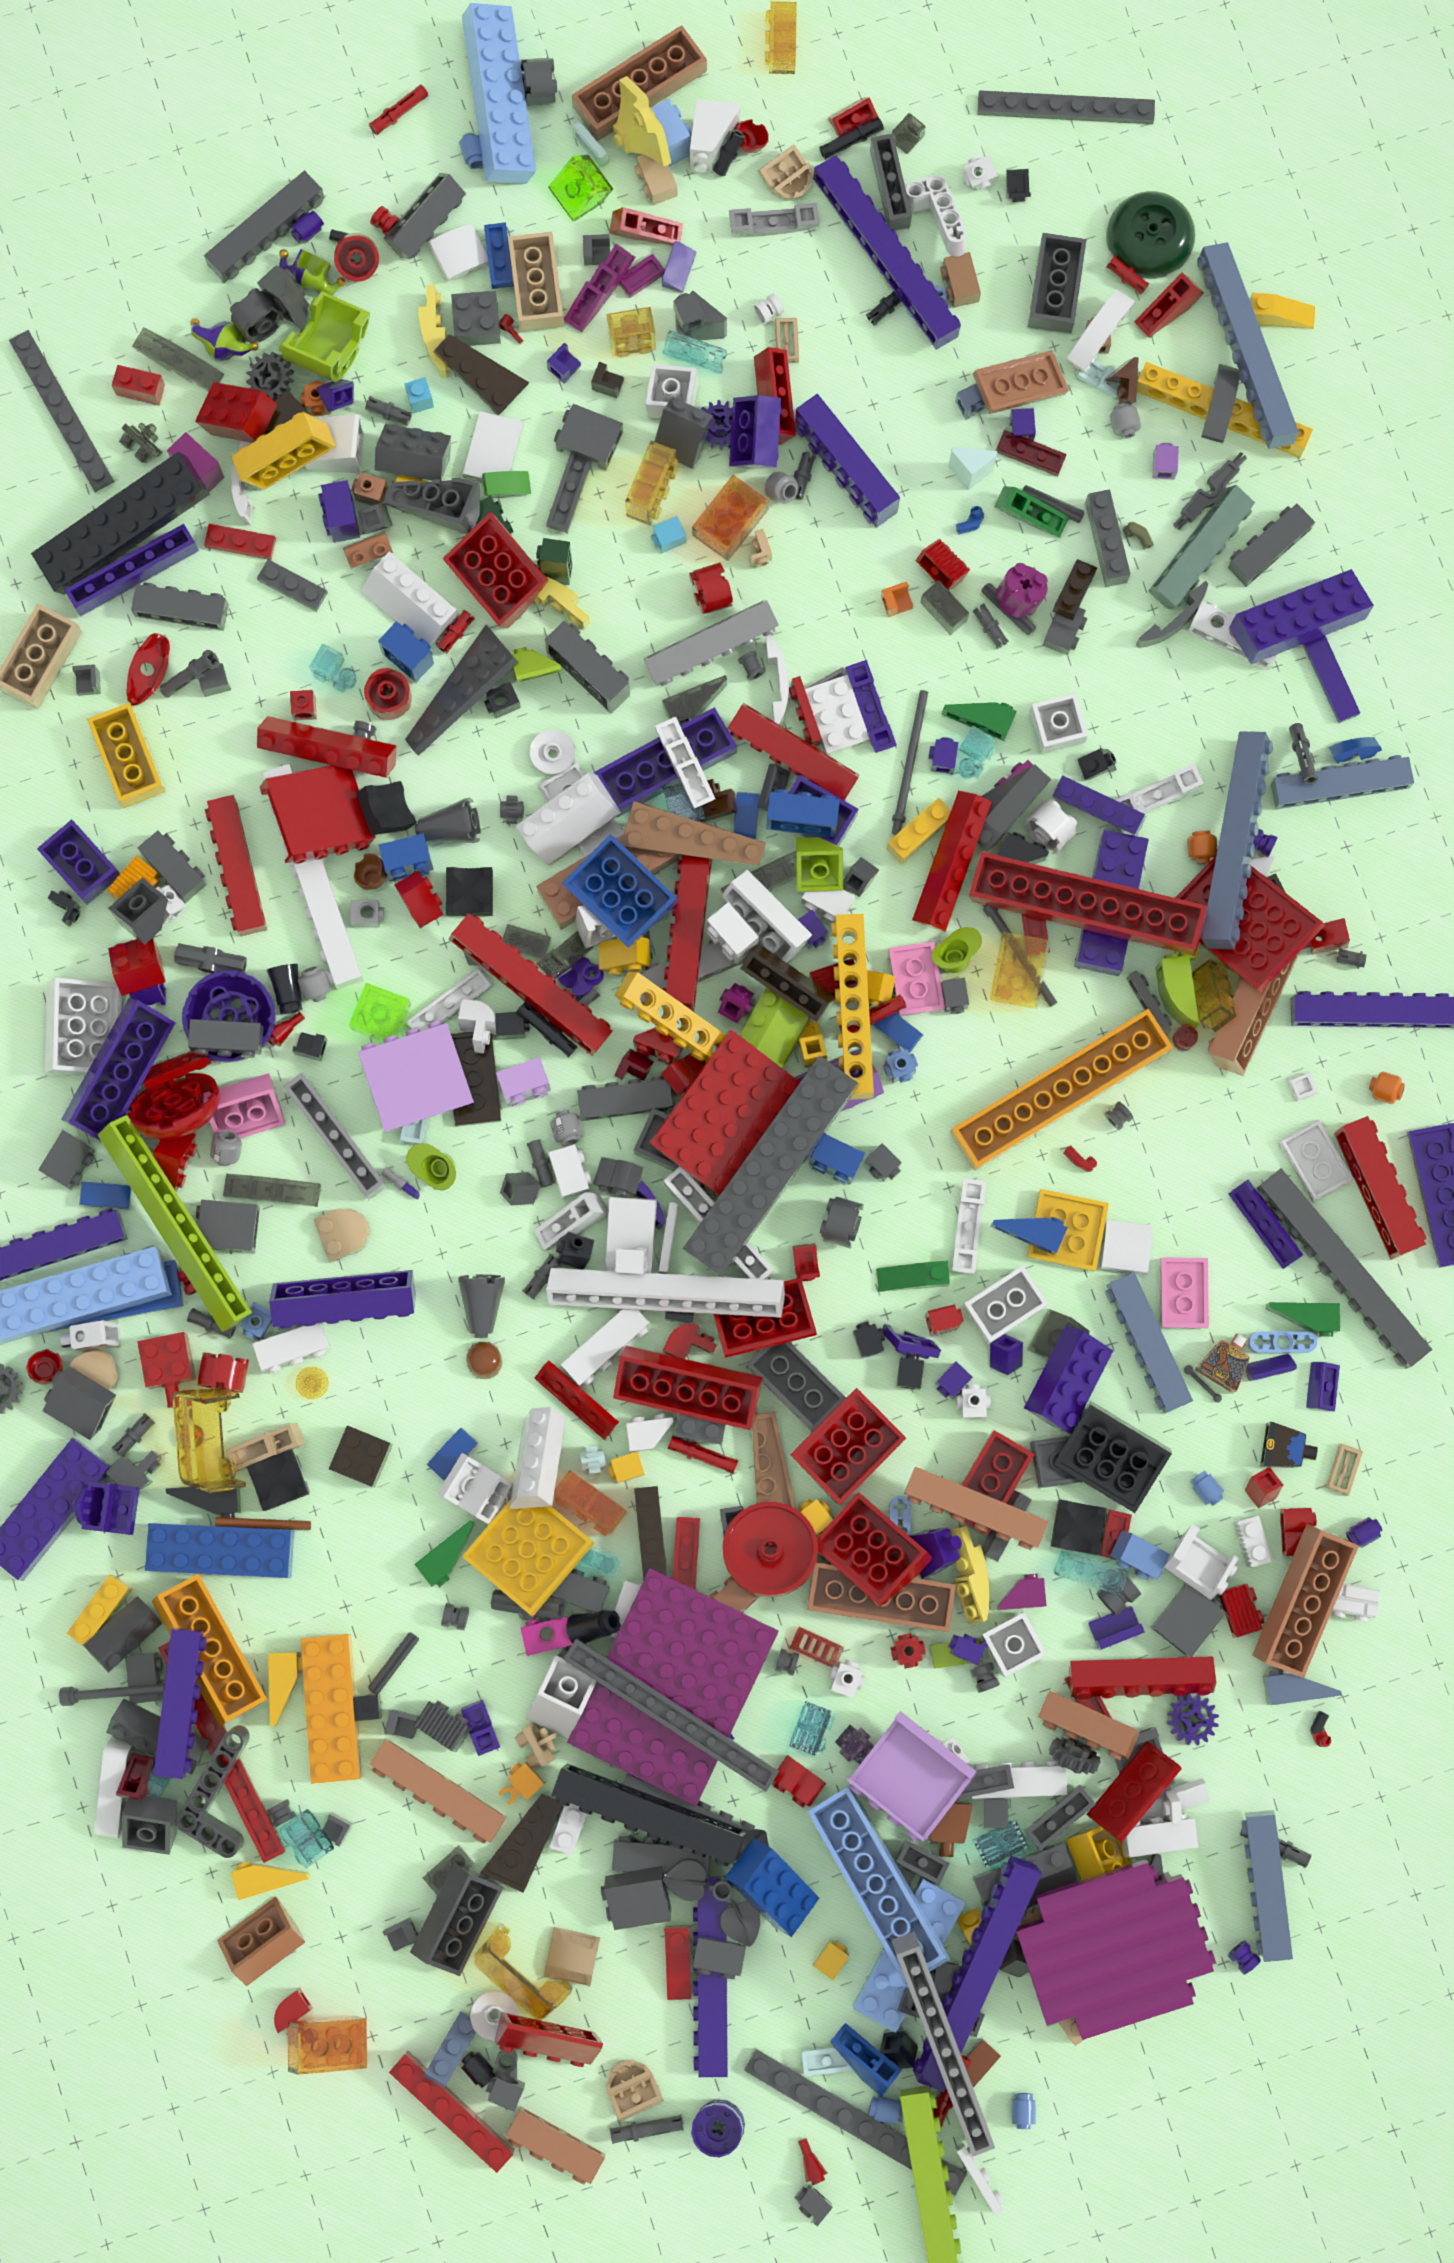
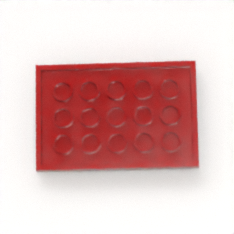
[1175,855,1325,993]
[649,1029,800,1196]

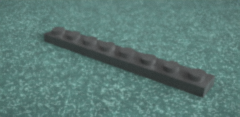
[977,90,1155,124]
[9,330,114,492]

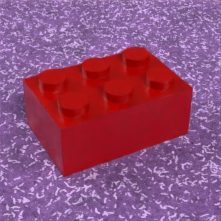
[195,382,278,443]

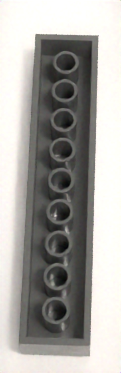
[682,1055,859,1276]

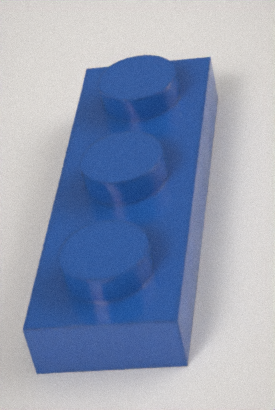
[484,222,514,289]

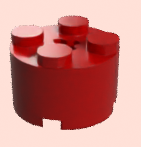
[334,233,379,282]
[689,562,733,614]
[364,668,412,720]
[197,1352,249,1393]

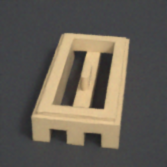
[775,317,799,363]
[1325,1443,1363,1496]

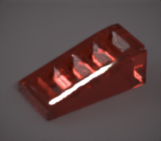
[789,1626,844,1668]

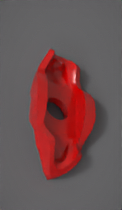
[126,633,170,706]

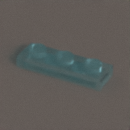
[1053,1550,1129,1595]

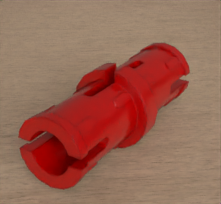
[1106,256,1150,295]
[436,610,475,654]

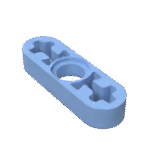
[1248,1331,1318,1353]

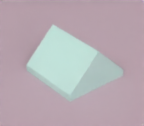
[948,446,997,490]

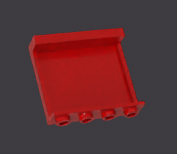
[259,765,376,864]

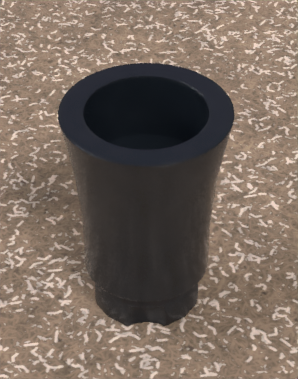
[266,963,303,1015]
[566,1610,621,1644]

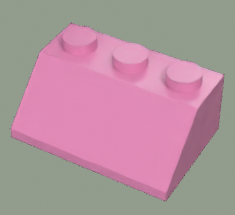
[203,1073,286,1138]

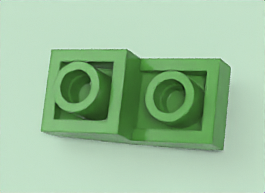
[482,471,531,497]

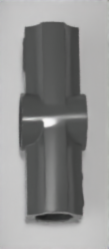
[174,943,247,974]
[982,1490,1032,1562]
[490,1589,565,1621]

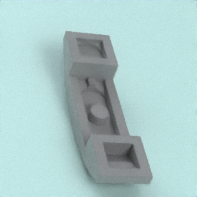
[728,203,820,236]

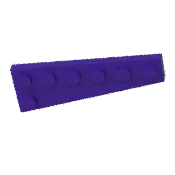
[1407,1123,1454,1268]

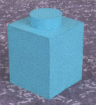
[404,377,434,414]
[650,516,687,553]

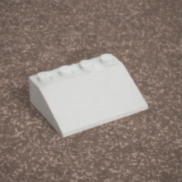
[44,978,122,1075]

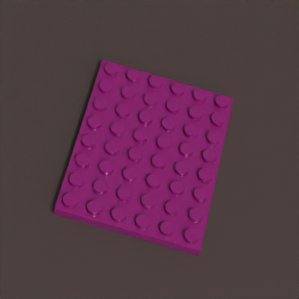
[567,1568,779,1806]

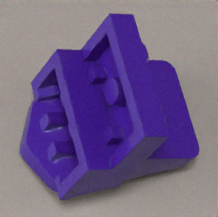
[72,1481,140,1535]

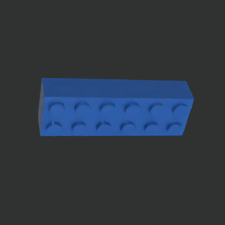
[145,1523,295,1578]

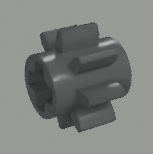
[500,795,524,824]

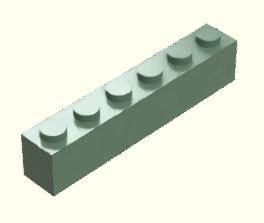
[1148,485,1256,609]

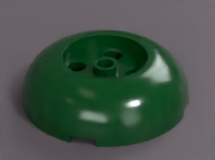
[1106,191,1196,279]

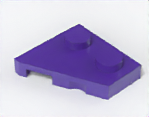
[882,1324,941,1359]

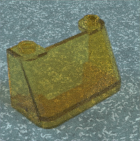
[474,1922,573,2020]

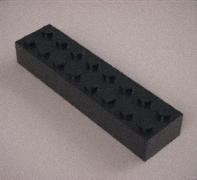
[31,452,210,595]
[551,1763,747,1866]

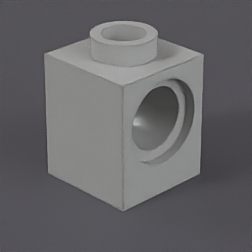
[350,900,384,927]

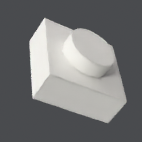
[1162,1790,1182,1824]

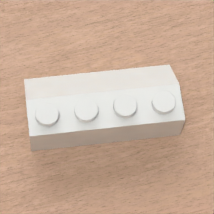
[361,551,458,647]
[516,773,621,865]
[509,1407,566,1509]

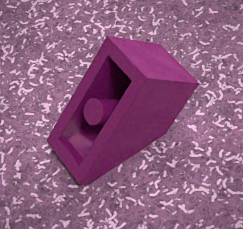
[997,1573,1047,1610]

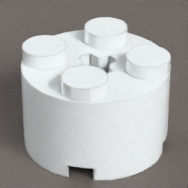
[1023,799,1077,854]

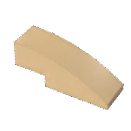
[226,1423,306,1472]

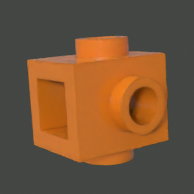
[301,381,331,416]

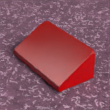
[828,97,878,136]

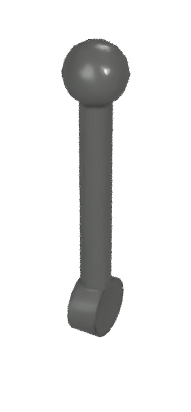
[1184,1365,1222,1403]

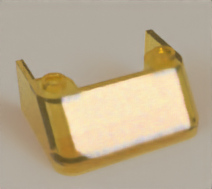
[173,1388,246,1494]

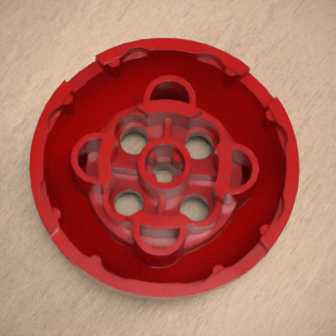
[128,1073,220,1140]

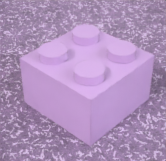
[496,1057,551,1107]

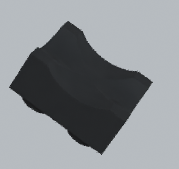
[356,781,417,835]
[446,867,493,916]
[246,1449,309,1511]
[1050,1499,1107,1555]

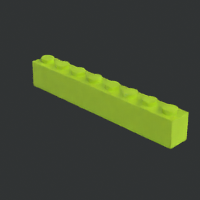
[900,2086,962,2263]

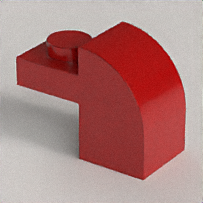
[663,1324,717,1359]
[274,1988,313,2048]

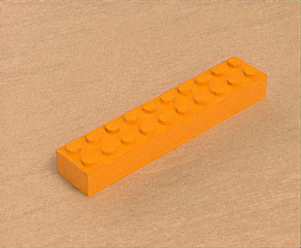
[950,1009,1173,1172]

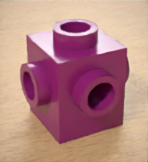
[717,982,755,1024]

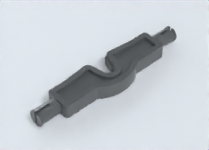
[1173,452,1247,530]

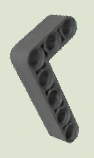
[176,1725,250,1858]

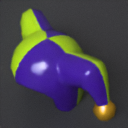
[279,249,346,295]
[190,318,259,361]

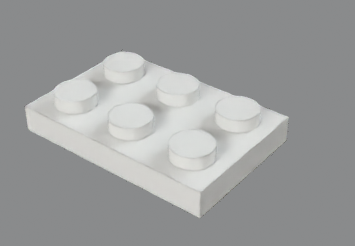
[805,675,870,754]

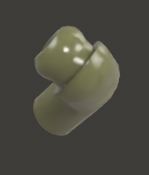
[1123,521,1154,550]

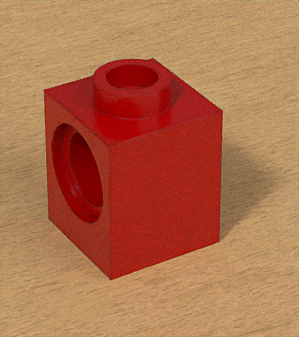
[290,690,317,721]

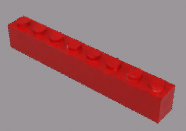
[662,855,712,1012]
[448,913,613,1057]

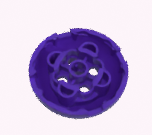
[182,970,276,1063]

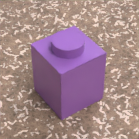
[1152,443,1179,480]

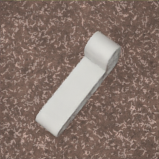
[905,175,967,257]
[94,1737,136,1838]

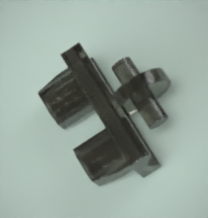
[119,422,163,463]

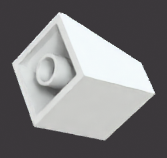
[690,99,741,173]
[305,414,364,474]
[526,1655,597,1739]

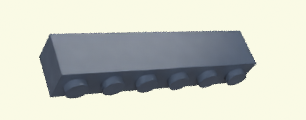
[1271,755,1414,810]
[1105,1272,1193,1414]
[1241,1810,1293,1962]

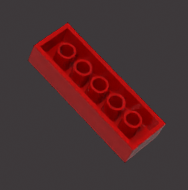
[1334,1116,1426,1260]
[613,1346,763,1430]

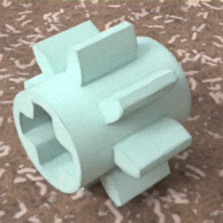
[580,1445,606,1475]

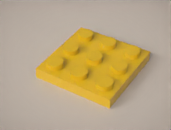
[1026,1189,1109,1272]

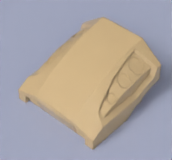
[544,1927,600,1987]

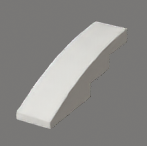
[654,717,715,809]

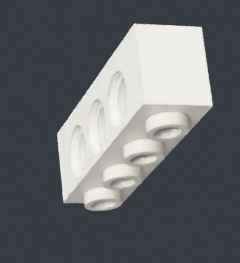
[1188,601,1278,670]

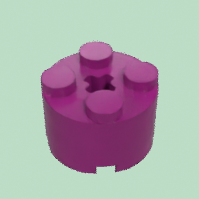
[995,563,1048,618]

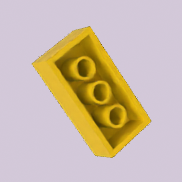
[231,412,336,490]
[87,702,166,809]

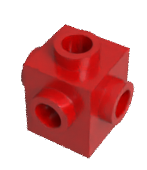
[890,1633,926,1669]

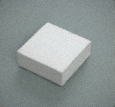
[1287,1071,1319,1102]

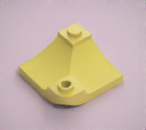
[612,76,671,167]

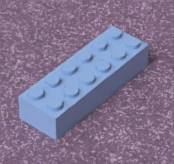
[852,1877,966,2033]

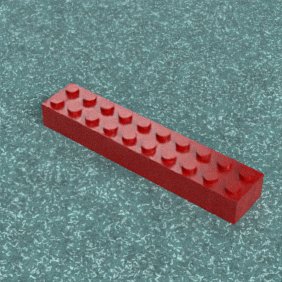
[969,851,1208,956]

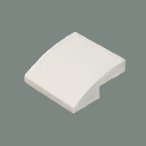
[428,224,489,281]
[1101,1220,1153,1275]

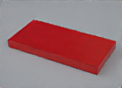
[1086,1741,1182,1843]

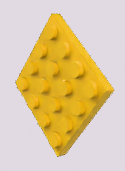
[462,1499,595,1617]

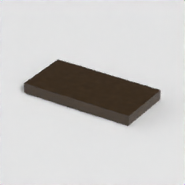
[451,1032,502,1127]

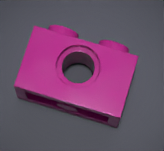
[520,1617,573,1656]

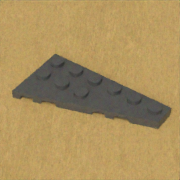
[405,625,519,756]

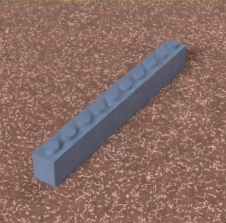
[1197,242,1299,449]
[1202,731,1273,950]

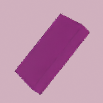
[619,254,665,298]

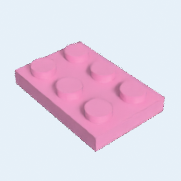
[888,941,945,1017]
[1160,1257,1209,1329]

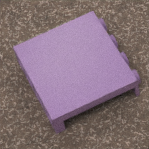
[357,1020,474,1132]
[847,1711,978,1842]

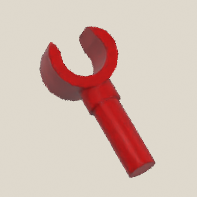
[499,314,524,344]

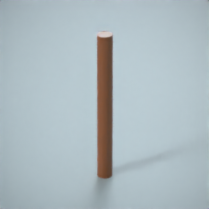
[215,1517,311,1530]

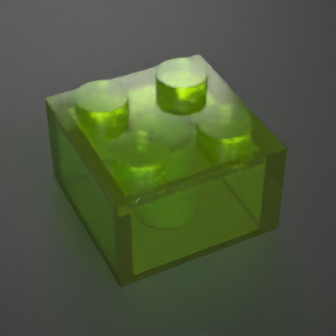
[349,983,411,1042]

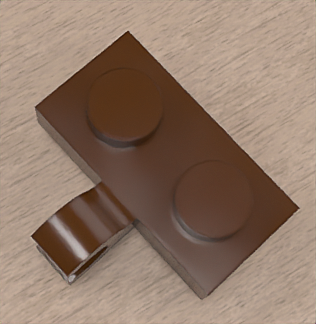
[690,779,737,822]

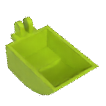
[1155,950,1200,1032]

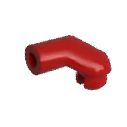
[1063,1146,1098,1172]

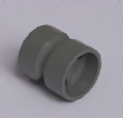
[1096,1571,1141,1616]

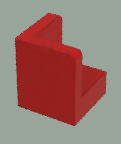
[1245,1467,1284,1509]

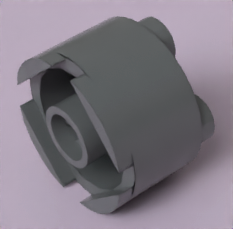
[520,57,557,106]
[230,288,283,343]
[819,1196,864,1249]

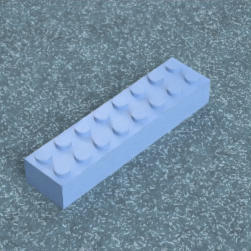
[462,3,536,184]
[0,1246,172,1345]
[807,1787,950,1984]

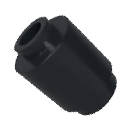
[461,2051,496,2089]

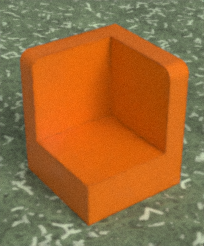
[881,581,913,617]

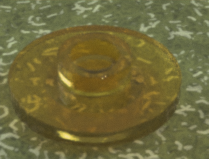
[296,1367,329,1400]

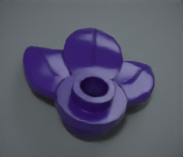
[558,956,604,996]

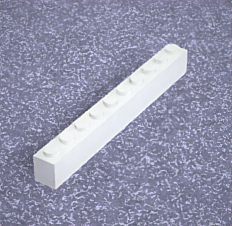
[261,764,364,989]
[546,1268,785,1317]

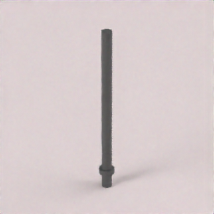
[891,690,929,835]

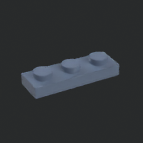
[423,2011,476,2088]

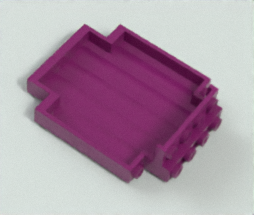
[1016,1859,1216,2040]

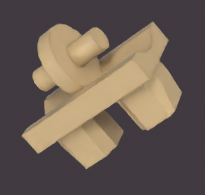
[515,1722,558,1768]

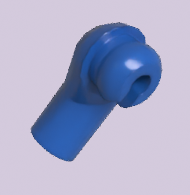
[956,506,984,535]

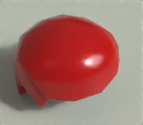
[734,119,769,153]
[26,1349,63,1385]

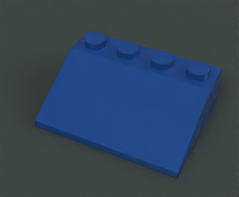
[562,834,678,948]

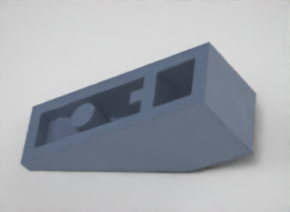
[1263,1669,1342,1705]

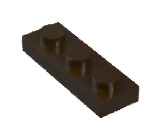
[1052,559,1098,620]

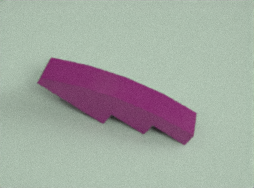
[564,244,636,332]

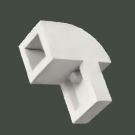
[458,999,496,1053]

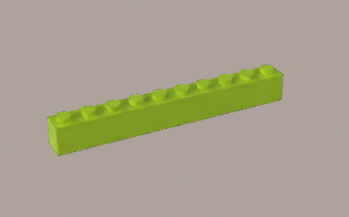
[98,1115,252,1332]

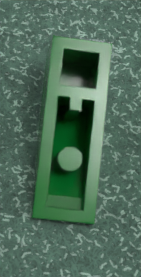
[994,486,1069,538]
[942,702,1017,741]
[876,1260,950,1292]
[1266,1302,1340,1337]
[414,1520,475,1588]

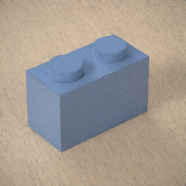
[1110,1530,1170,1580]

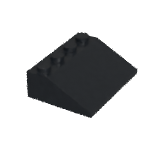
[1054,1400,1172,1513]

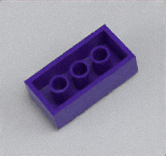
[1024,1325,1113,1434]

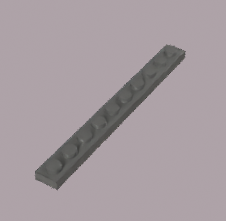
[563,1639,779,1792]
[744,2048,967,2196]

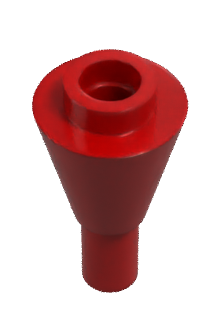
[266,1012,305,1047]
[798,2138,828,2186]

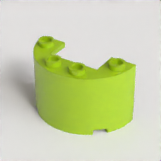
[279,291,371,382]

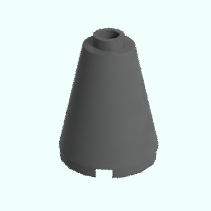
[415,797,481,843]
[458,1274,505,1338]

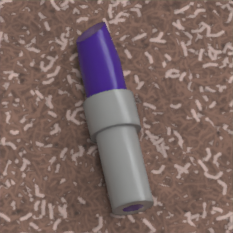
[381,1167,420,1200]

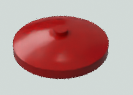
[723,1502,818,1597]

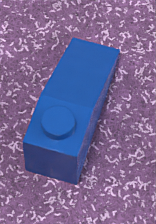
[990,1217,1068,1255]
[830,2023,902,2097]

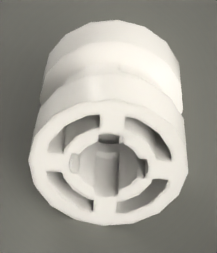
[754,293,784,324]

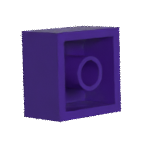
[318,480,360,543]

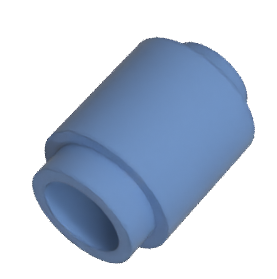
[459,133,483,169]
[1190,1470,1224,1506]
[1012,2093,1036,2129]
[868,2096,903,2126]

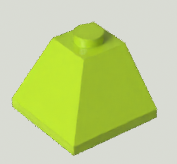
[512,647,562,683]
[795,837,843,892]

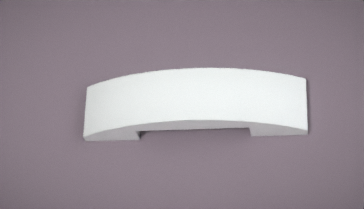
[1066,290,1135,373]
[231,441,253,525]
[765,636,789,725]
[1116,763,1204,814]
[952,1178,987,1274]

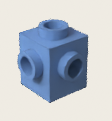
[883,1048,918,1083]

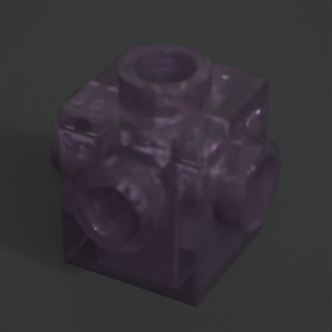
[835,1724,874,1765]

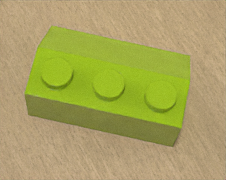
[740,987,810,1068]

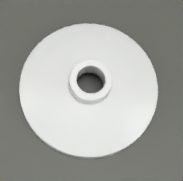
[530,730,575,775]
[470,1991,519,2041]

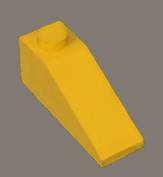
[1250,292,1315,329]
[268,1652,303,1726]
[230,1861,311,1901]

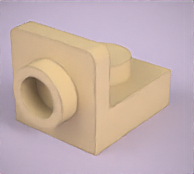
[749,529,772,567]

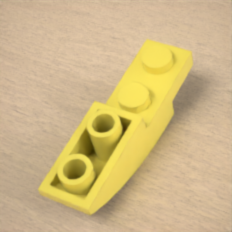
[418,285,451,379]
[532,576,590,629]
[950,1525,989,1624]

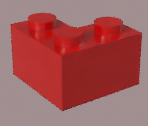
[153,1133,198,1192]

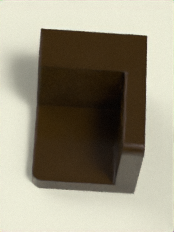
[591,362,624,399]

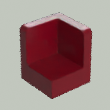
[614,1048,654,1081]

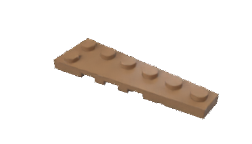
[620,801,766,865]
[752,1411,797,1509]

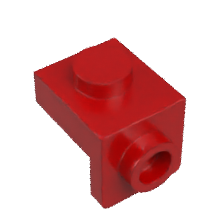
[792,1243,820,1281]

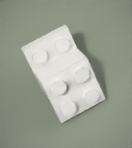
[437,1453,513,1524]

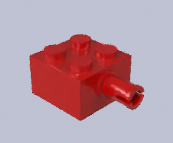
[137,1332,196,1408]

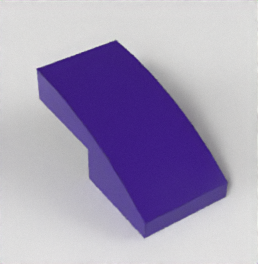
[634,1180,666,1230]
[461,1699,501,1756]

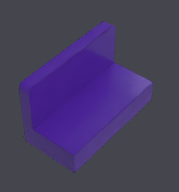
[1088,1606,1145,1650]

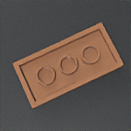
[973,350,1069,414]

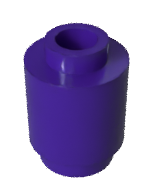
[290,210,324,244]
[1345,1517,1383,1548]

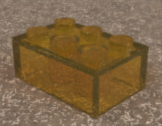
[625,441,679,526]
[989,932,1050,1009]

